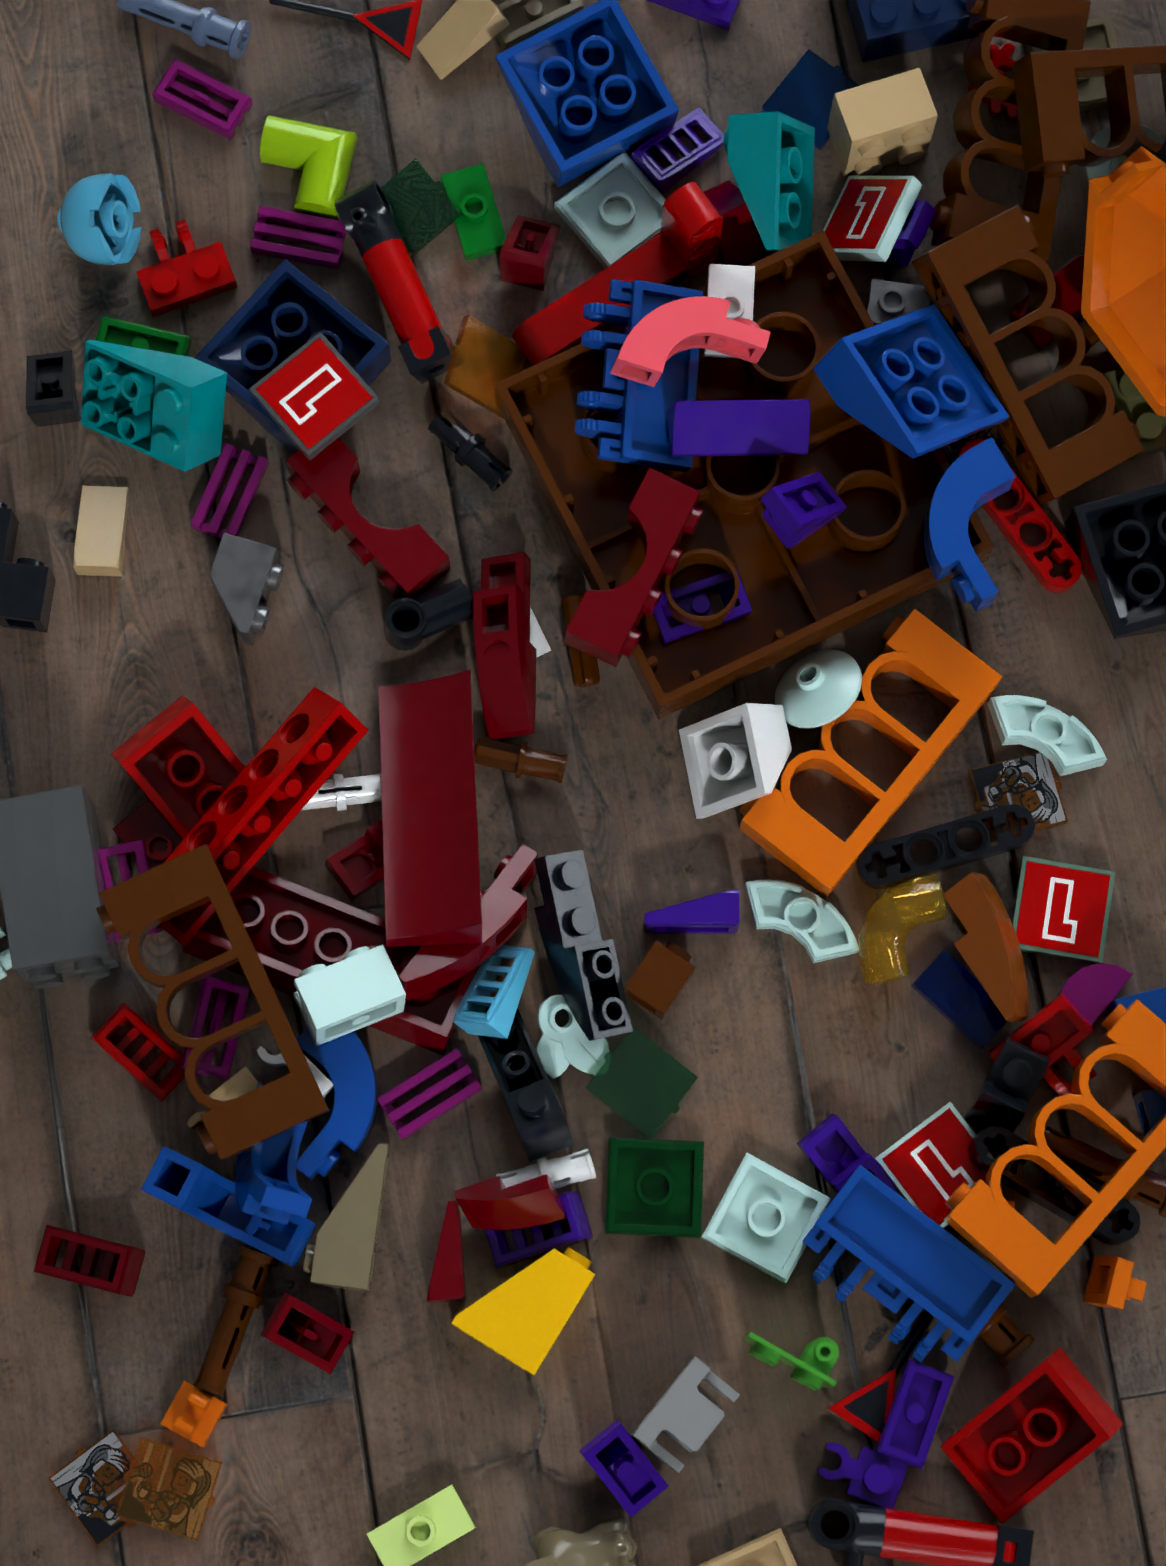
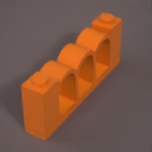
[739,609,1003,898]
[943,999,1166,1298]

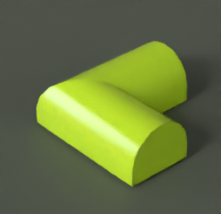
[260,115,358,220]

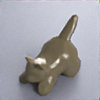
[525,1517,637,1566]

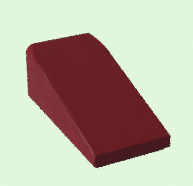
[427,1201,466,1303]

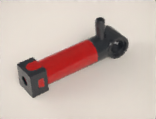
[334,180,462,384]
[807,1499,1034,1566]

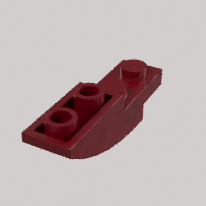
[473,552,536,740]
[397,844,538,1001]

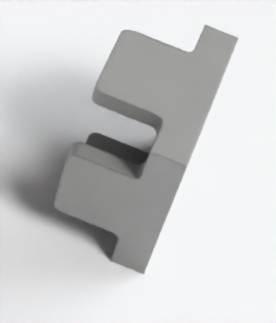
[631,1356,740,1473]

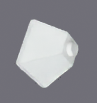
[679,703,792,819]

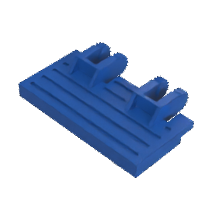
[575,279,703,473]
[802,1165,1015,1363]

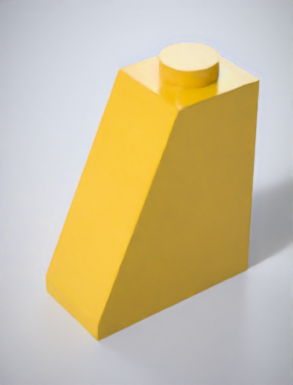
[451,1247,595,1376]

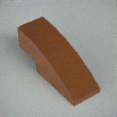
[942,872,1029,1022]

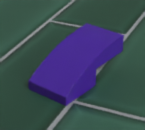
[796,1113,899,1194]

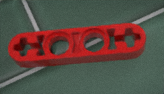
[956,439,1082,593]

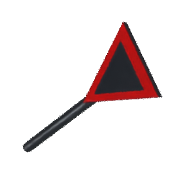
[269,0,423,60]
[828,1311,934,1443]

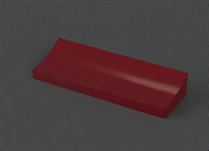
[378,669,482,947]
[183,867,480,1055]

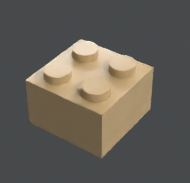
[827,67,938,178]

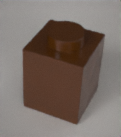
[624,941,695,1020]

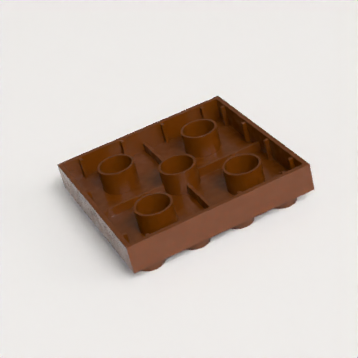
[495,231,994,720]

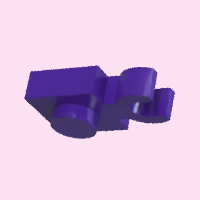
[816,1442,909,1508]

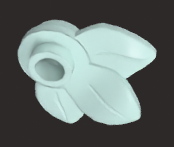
[536,994,610,1079]

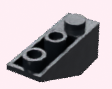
[477,1008,574,1162]

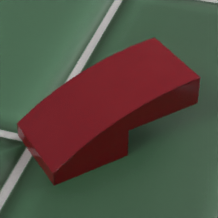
[325,819,384,901]
[454,1174,566,1230]

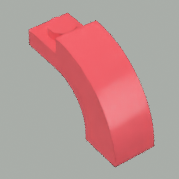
[610,296,771,387]

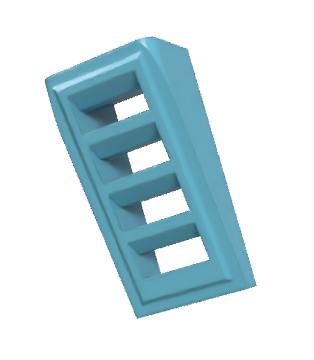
[453,945,535,1039]

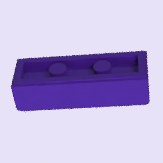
[667,399,810,457]

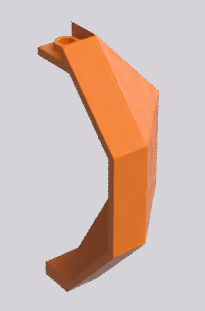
[1081,146,1166,417]

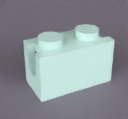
[293,945,406,1046]

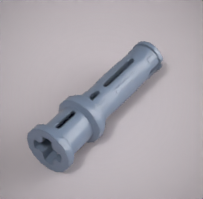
[117,0,252,60]

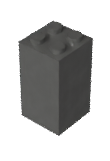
[0,785,121,989]

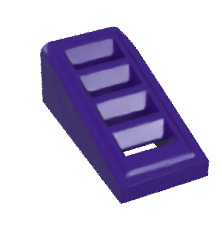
[631,108,724,195]
[643,889,740,934]
[485,1192,593,1268]

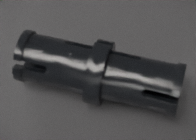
[428,408,513,491]

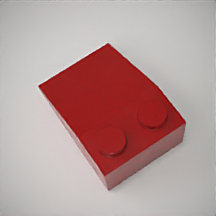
[110,695,245,840]
[940,1347,1123,1524]

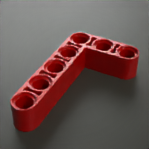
[511,182,723,366]

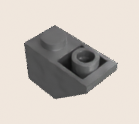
[209,533,285,645]

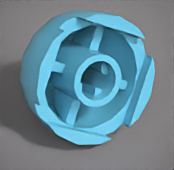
[57,173,141,265]

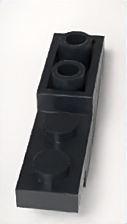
[534,850,633,1041]

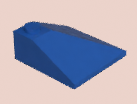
[813,304,1010,459]

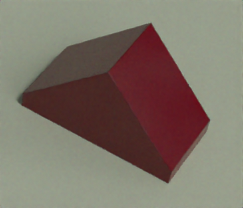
[704,180,769,266]
[500,215,561,291]
[261,1292,354,1375]

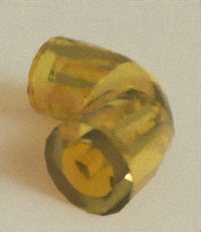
[859,874,946,986]

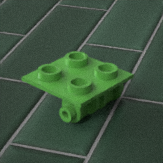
[743,1332,839,1391]

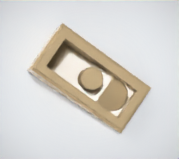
[416,0,510,80]
[73,485,129,577]

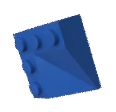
[495,0,679,187]

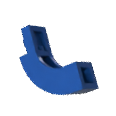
[923,437,1016,612]
[296,1027,378,1181]
[235,1081,313,1225]
[141,1146,317,1268]

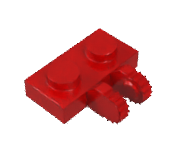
[136,219,237,317]
[989,992,1097,1096]

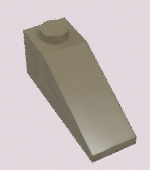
[303,1143,391,1292]

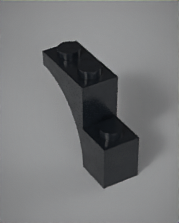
[0,502,56,632]

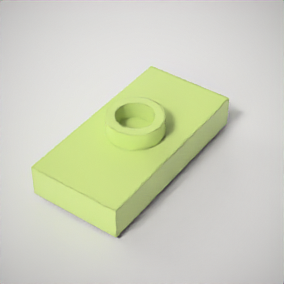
[367,1484,476,1566]

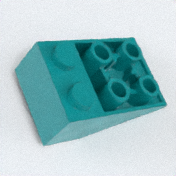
[81,340,227,472]

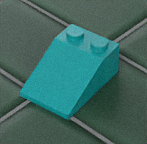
[723,111,815,253]

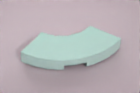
[987,695,1107,776]
[745,879,860,964]

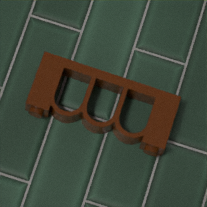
[930,0,1091,263]
[1012,45,1166,178]
[911,205,1144,505]
[96,844,330,1161]

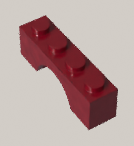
[286,438,451,599]
[565,467,704,667]

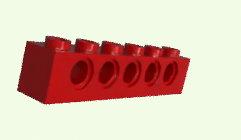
[158,687,369,947]

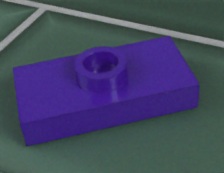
[875,1359,955,1469]

